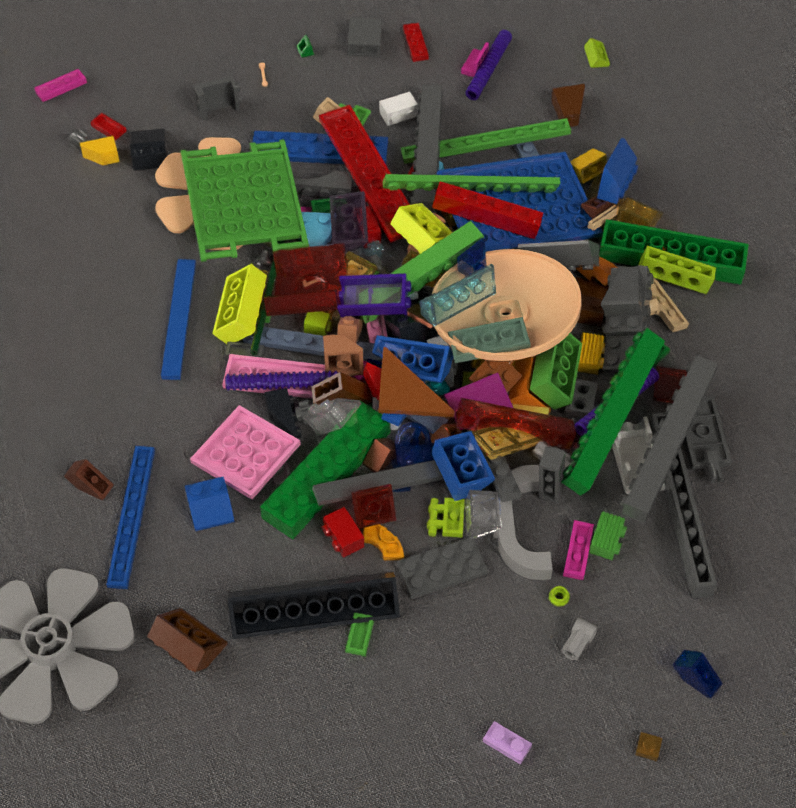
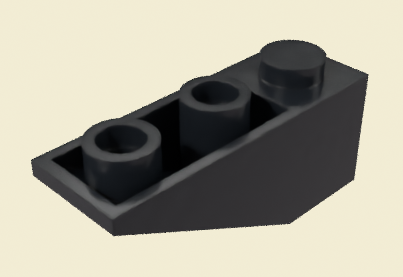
[265,388,301,439]

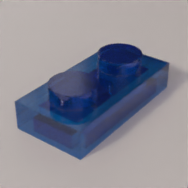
[396,443,434,468]

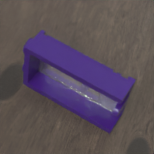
[338,273,411,317]

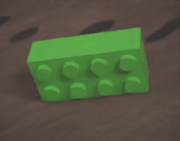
[530,333,582,410]

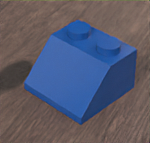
[185,476,235,531]

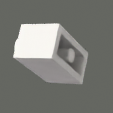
[379,92,418,126]

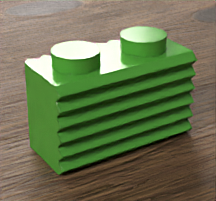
[589,511,627,560]

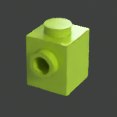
[304,310,333,336]

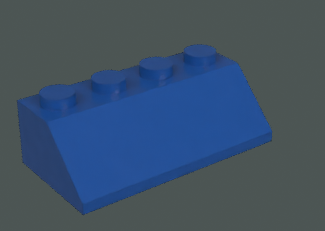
[597,138,638,204]

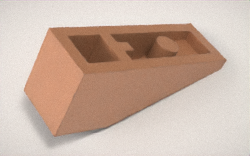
[337,316,363,344]

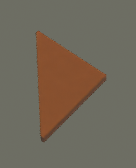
[379,347,455,417]

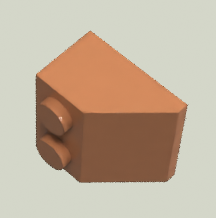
[323,335,363,376]

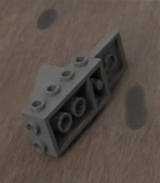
[601,265,654,373]

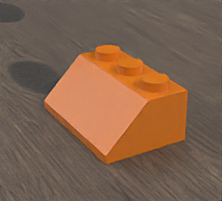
[509,355,551,413]

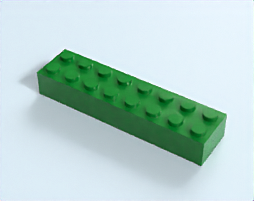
[599,219,749,285]
[260,401,391,540]

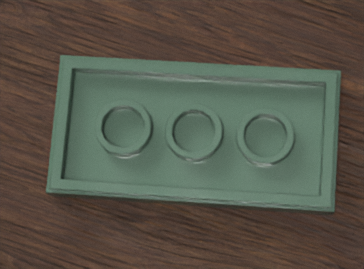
[448,317,531,363]

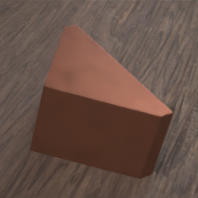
[363,438,403,473]

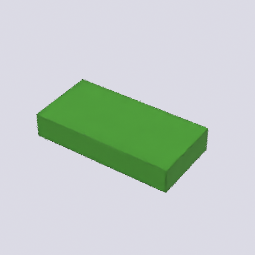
[345,613,374,656]

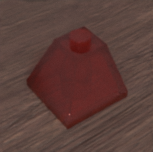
[351,484,397,529]

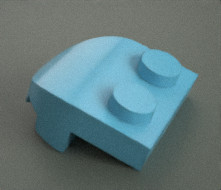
[298,212,333,250]

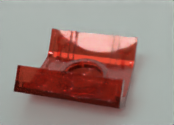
[264,243,349,316]

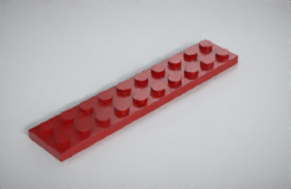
[319,105,410,243]

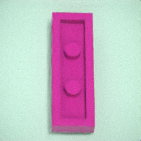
[34,69,87,102]
[563,520,594,580]

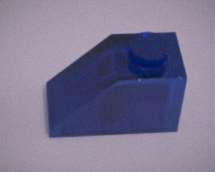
[457,238,487,281]
[672,650,723,699]

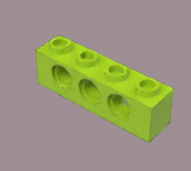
[639,246,716,294]

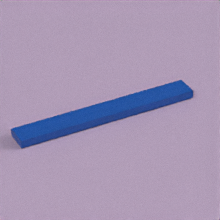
[161,259,196,380]
[106,446,155,589]

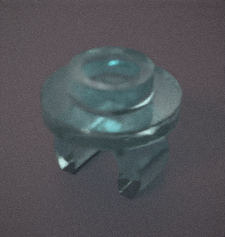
[364,240,384,258]

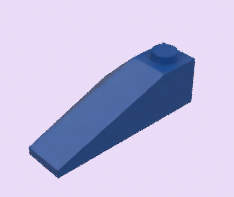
[372,335,453,383]

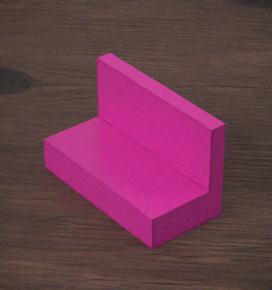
[461,42,489,77]

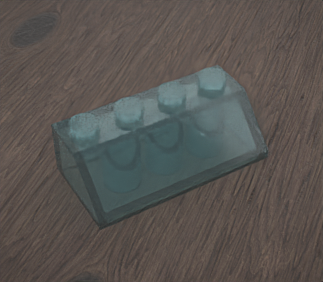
[420,264,496,327]

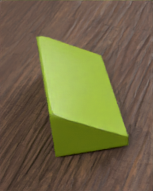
[584,38,610,68]

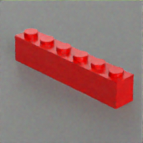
[432,181,543,239]

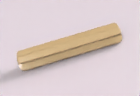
[587,205,620,231]

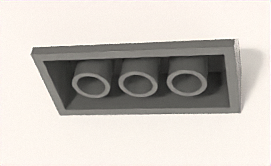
[518,240,599,271]

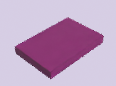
[444,373,514,431]

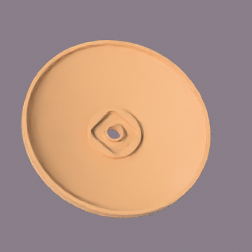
[430,249,582,361]

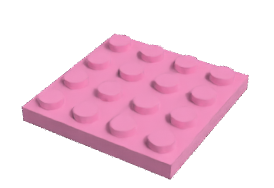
[190,405,301,500]

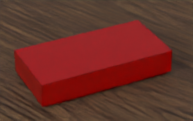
[90,113,127,141]

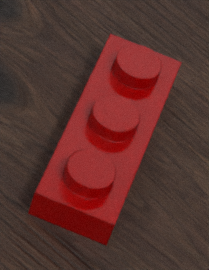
[403,23,429,62]

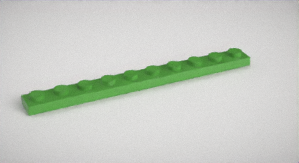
[401,118,571,164]
[383,174,560,193]

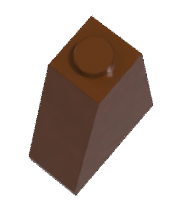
[551,84,585,127]
[311,372,372,409]

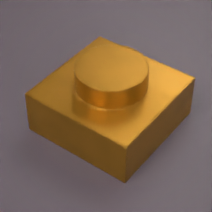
[635,732,663,761]

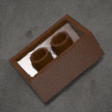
[147,608,228,672]

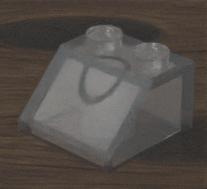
[304,398,362,435]

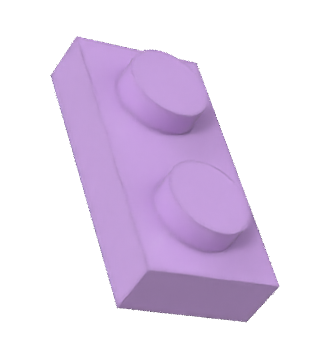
[483,721,532,765]

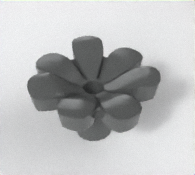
[254,247,272,268]

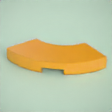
[363,522,404,560]

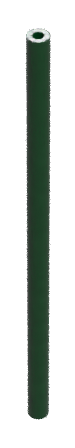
[250,240,285,355]

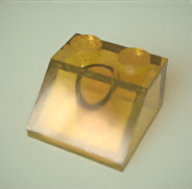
[616,197,664,227]

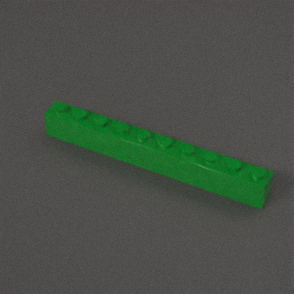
[561,328,665,496]

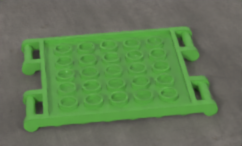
[180,139,309,262]

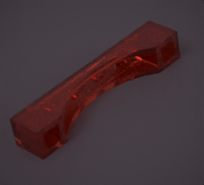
[456,398,576,449]

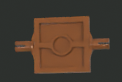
[468,360,522,393]

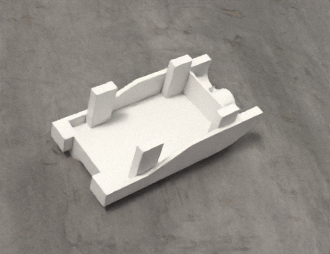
[612,416,666,495]

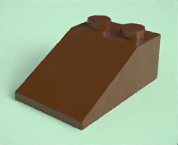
[575,277,609,327]

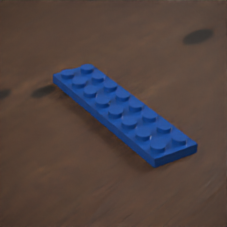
[252,131,388,164]

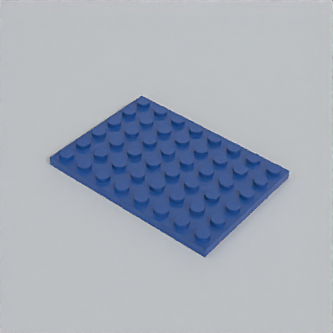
[436,152,603,257]

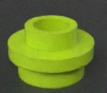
[549,586,570,607]

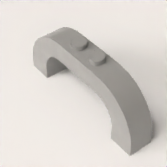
[491,465,553,580]

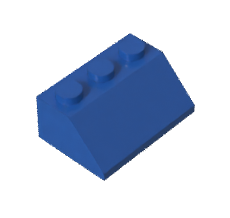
[431,431,495,501]

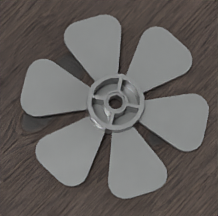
[0,568,134,724]

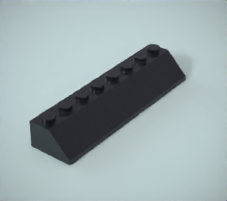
[228,572,400,639]

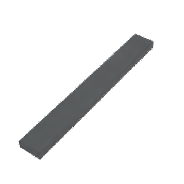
[312,460,444,506]

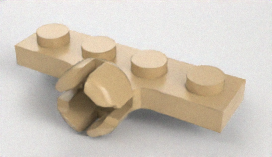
[650,278,689,332]

